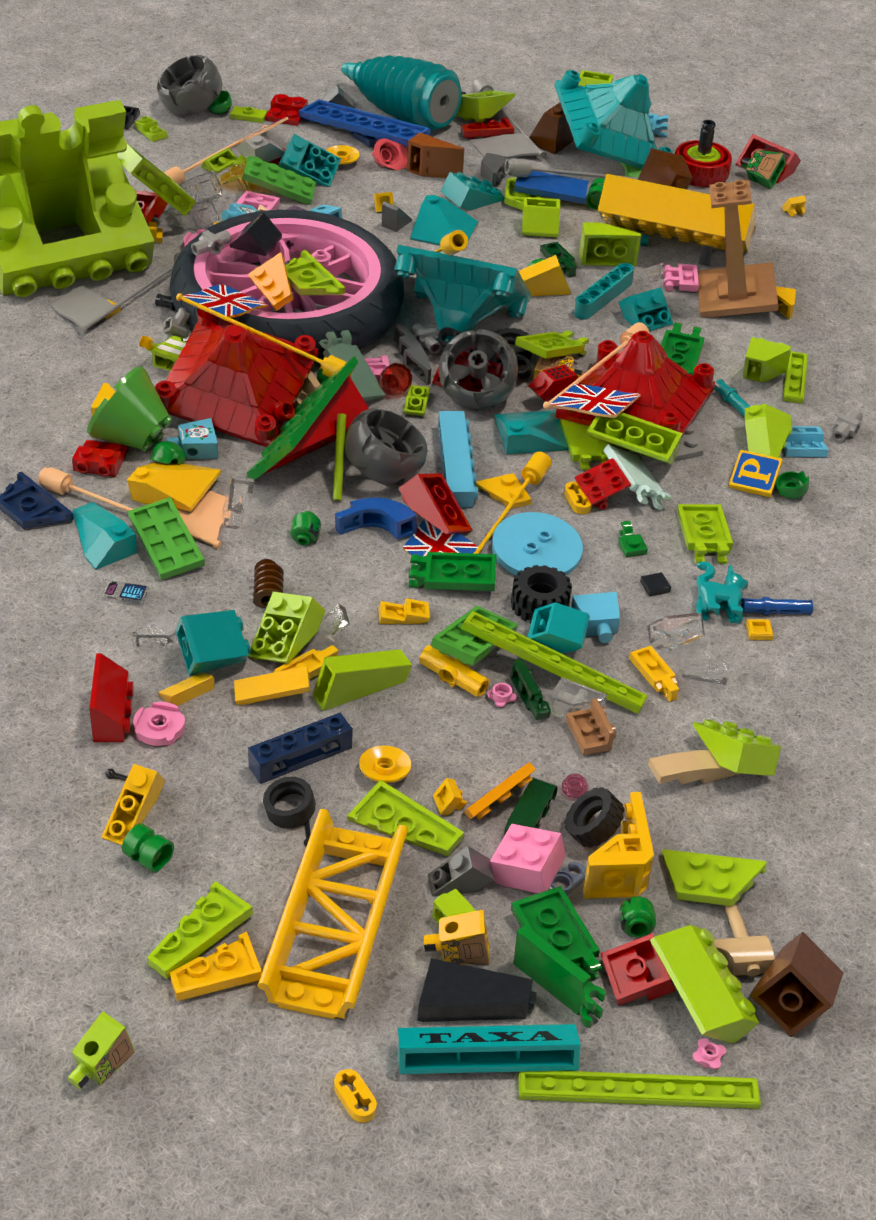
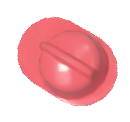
[372,138,408,170]

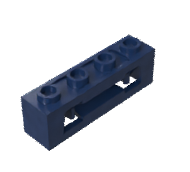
[248,712,353,784]

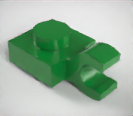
[618,521,648,557]

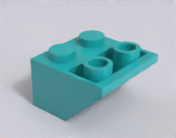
[619,287,673,331]
[527,602,590,654]

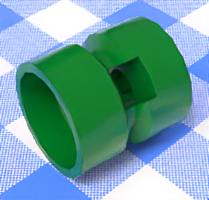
[586,178,605,210]
[122,823,175,873]

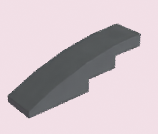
[394,323,431,385]

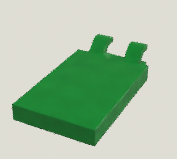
[661,322,705,375]
[409,552,497,591]
[511,886,602,981]
[513,925,606,1028]

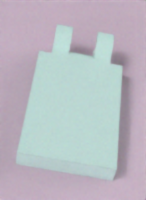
[603,444,672,510]

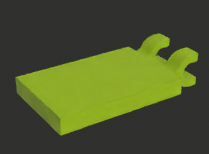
[515,330,590,359]
[560,419,612,471]
[677,504,733,564]

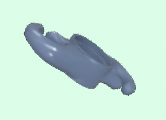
[536,862,586,896]

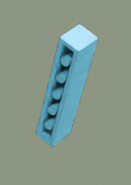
[438,411,478,507]

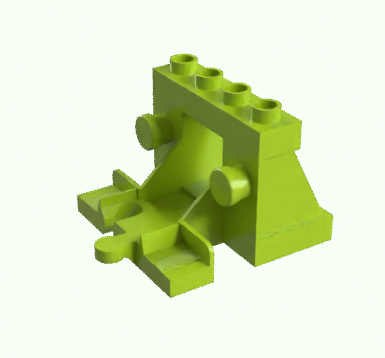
[0,100,155,297]

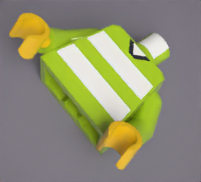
[139,335,189,371]

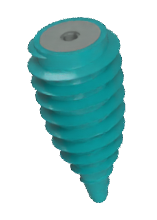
[341,55,462,131]

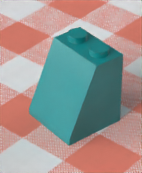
[175,610,251,676]

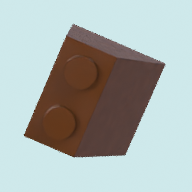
[529,102,574,154]
[638,148,693,190]
[750,932,844,1037]

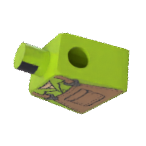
[67,1011,135,1090]

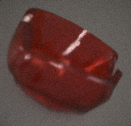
[379,363,413,396]

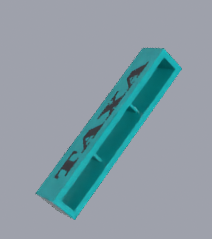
[397,1024,581,1074]

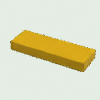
[234,666,311,705]

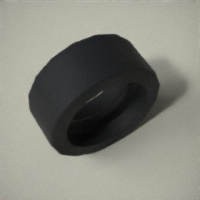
[263,777,316,828]

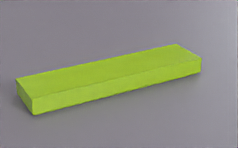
[783,351,808,404]

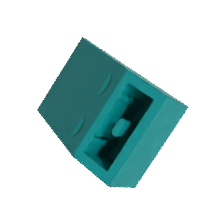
[278,134,341,187]
[441,172,505,210]

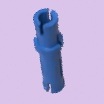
[741,597,813,615]

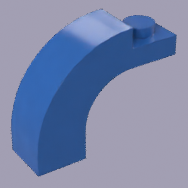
[335,498,417,540]

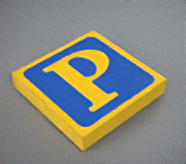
[729,450,783,498]

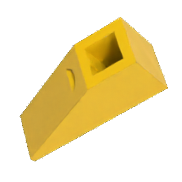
[101,763,166,845]

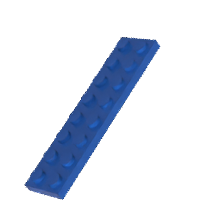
[299,99,431,147]

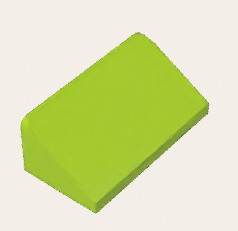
[201,147,237,174]

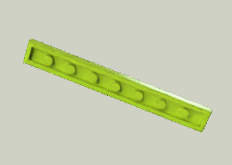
[461,611,648,714]
[518,1071,761,1109]

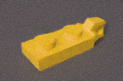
[274,645,339,679]
[629,646,679,702]

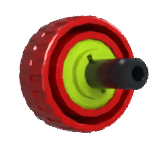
[675,120,732,187]

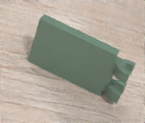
[319,330,386,402]

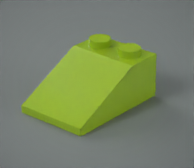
[456,90,515,122]
[579,222,641,266]

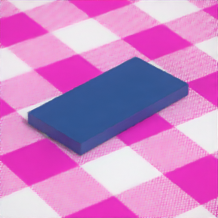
[514,171,589,204]

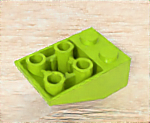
[248,592,326,664]
[693,719,781,776]

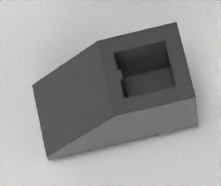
[481,153,507,187]
[428,846,494,896]

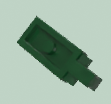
[540,242,577,278]
[510,659,551,720]

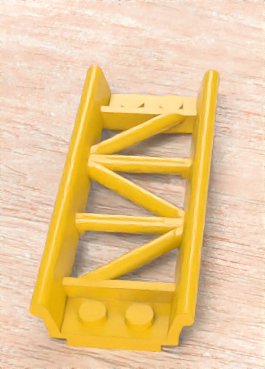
[258,809,408,1019]

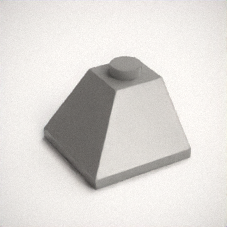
[237,134,284,162]

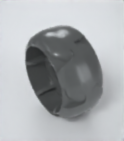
[157,54,223,116]
[439,329,518,410]
[344,408,428,486]

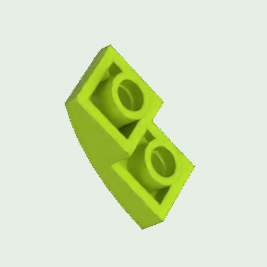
[134,116,168,142]
[404,385,430,416]

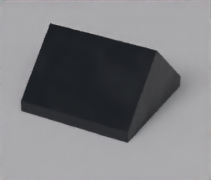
[230,213,282,256]

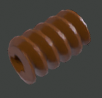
[253,559,284,608]

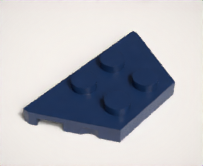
[0,471,74,529]

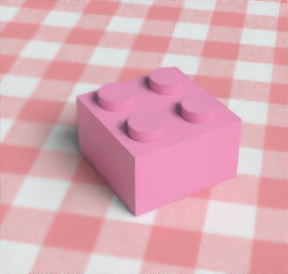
[490,824,566,893]

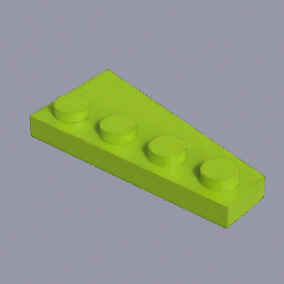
[347,780,464,856]
[147,881,253,979]

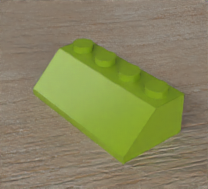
[587,412,683,465]
[650,925,759,1043]

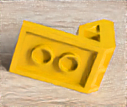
[583,792,654,899]

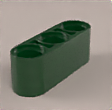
[504,777,558,835]

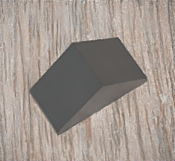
[321,85,355,108]
[381,202,413,232]

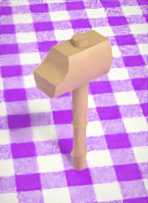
[714,903,775,976]

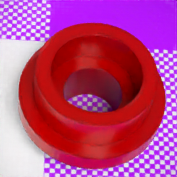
[274,401,295,422]

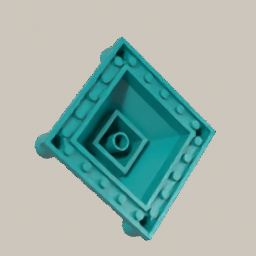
[554,70,673,169]
[394,244,531,342]

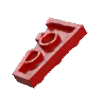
[461,117,514,139]

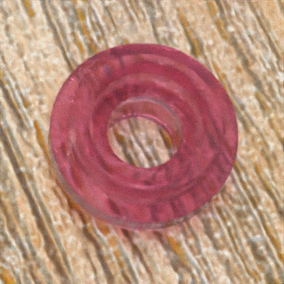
[562,774,588,798]

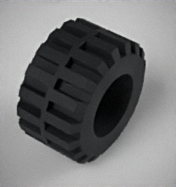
[511,565,572,624]

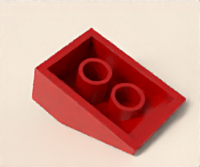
[399,473,472,534]

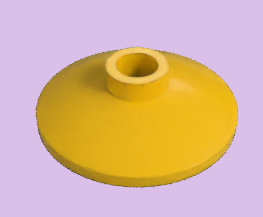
[326,145,360,164]
[359,745,411,783]

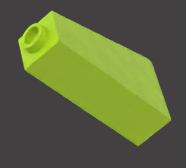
[312,649,412,711]

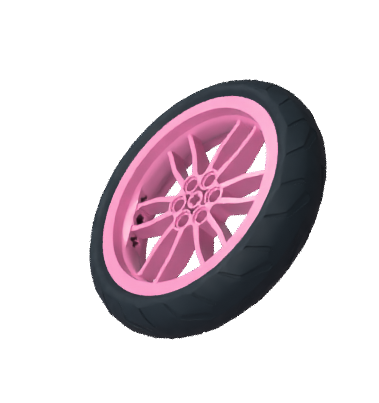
[170,209,404,363]

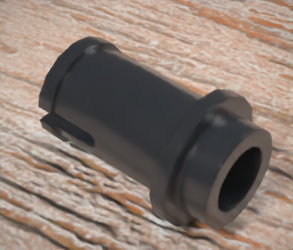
[155,294,176,311]

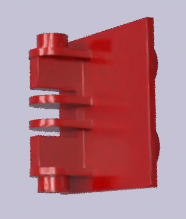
[574,458,631,510]

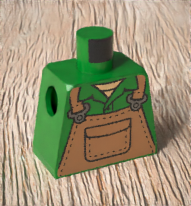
[741,150,786,189]

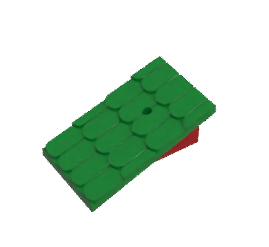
[245,356,369,484]

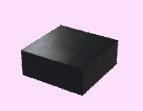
[640,572,671,597]

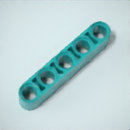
[574,263,634,320]

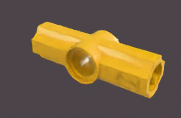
[419,645,490,697]

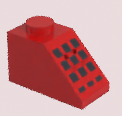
[528,365,579,402]

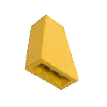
[519,255,572,296]

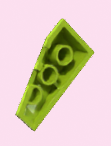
[745,404,793,458]

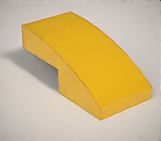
[378,598,430,624]

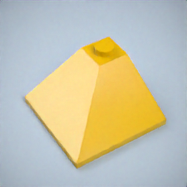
[127,462,222,511]

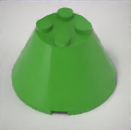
[87,366,173,452]

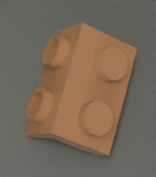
[566,698,616,756]

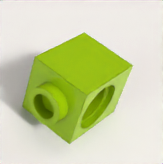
[432,889,476,924]

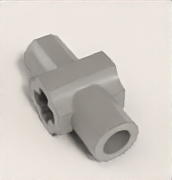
[191,230,232,256]
[161,307,190,343]
[411,323,441,354]
[832,409,863,442]

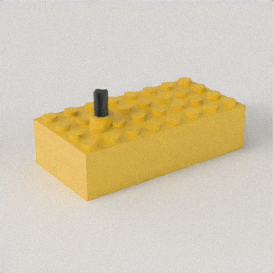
[598,174,757,266]

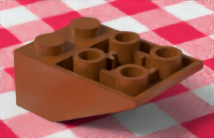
[407,132,465,178]

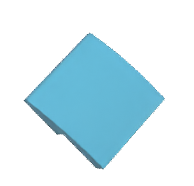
[783,426,829,457]

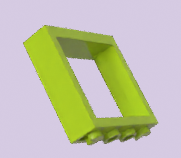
[117,143,196,216]

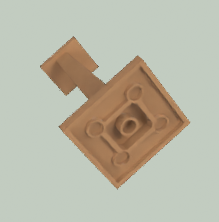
[697,180,778,318]

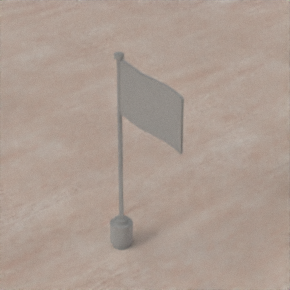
[469,78,546,159]
[505,158,638,180]
[51,249,183,334]

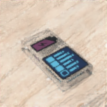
[96,579,150,607]

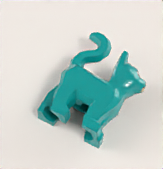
[695,562,748,624]

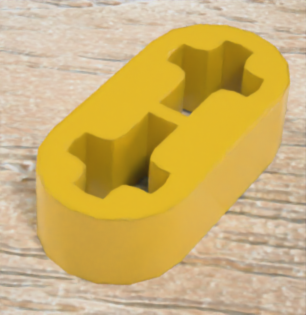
[564,481,592,515]
[334,1069,377,1123]

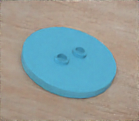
[492,512,583,576]

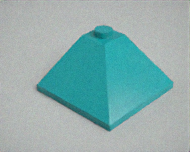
[410,195,478,245]
[494,410,569,454]

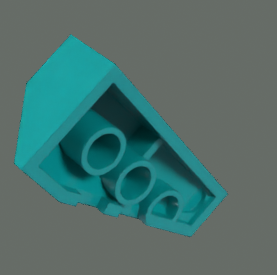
[73,502,137,570]

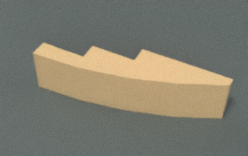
[648,750,741,785]

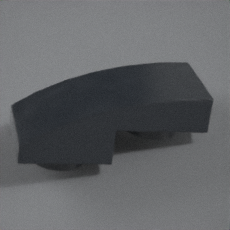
[124,106,140,129]

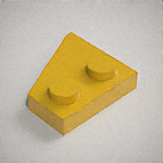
[475,473,532,509]

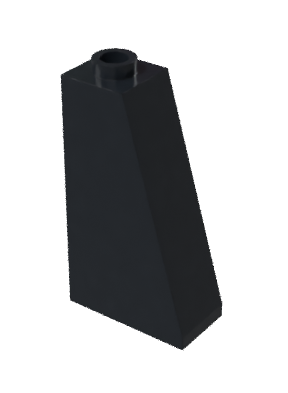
[417,958,537,1022]

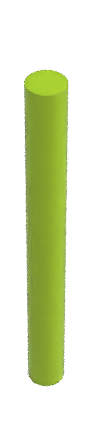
[333,414,346,501]

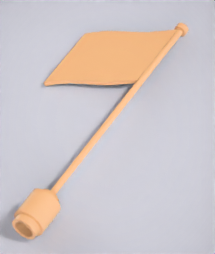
[38,467,231,550]

